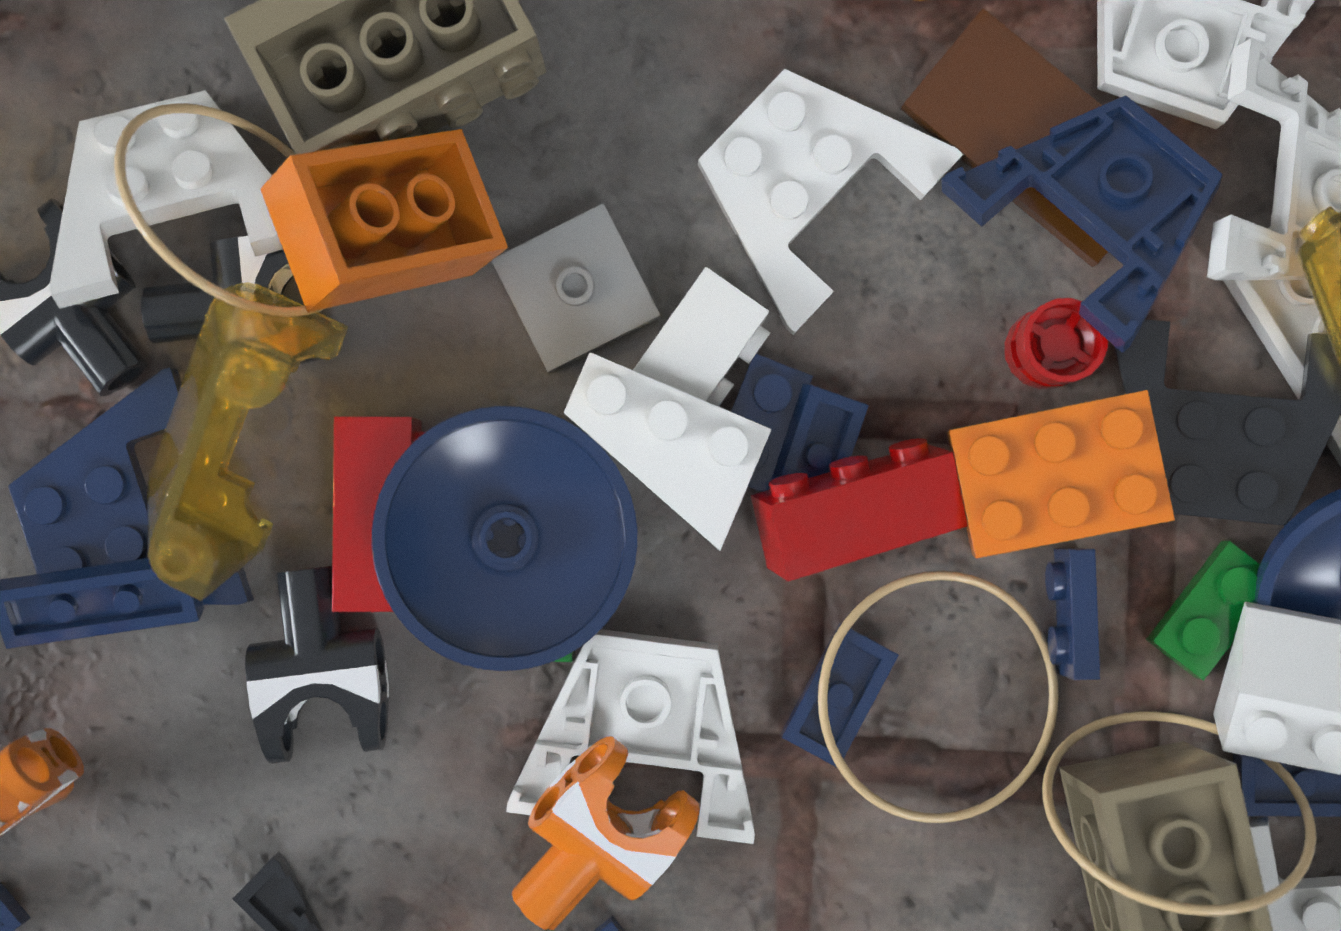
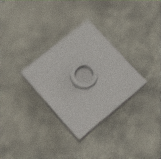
[492,203,661,374]

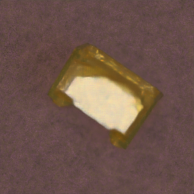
[147,282,349,601]

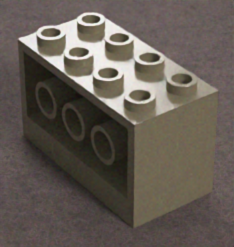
[224,0,547,155]
[1059,741,1273,931]

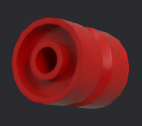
[1004,298,1108,389]

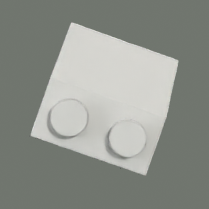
[1213,602,1341,775]

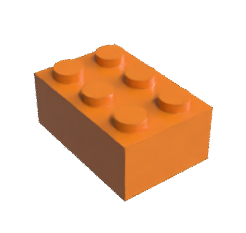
[260,129,508,313]
[947,390,1175,559]

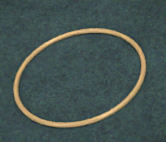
[114,103,323,317]
[818,571,1059,823]
[1042,711,1316,916]

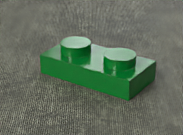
[1146,541,1260,681]

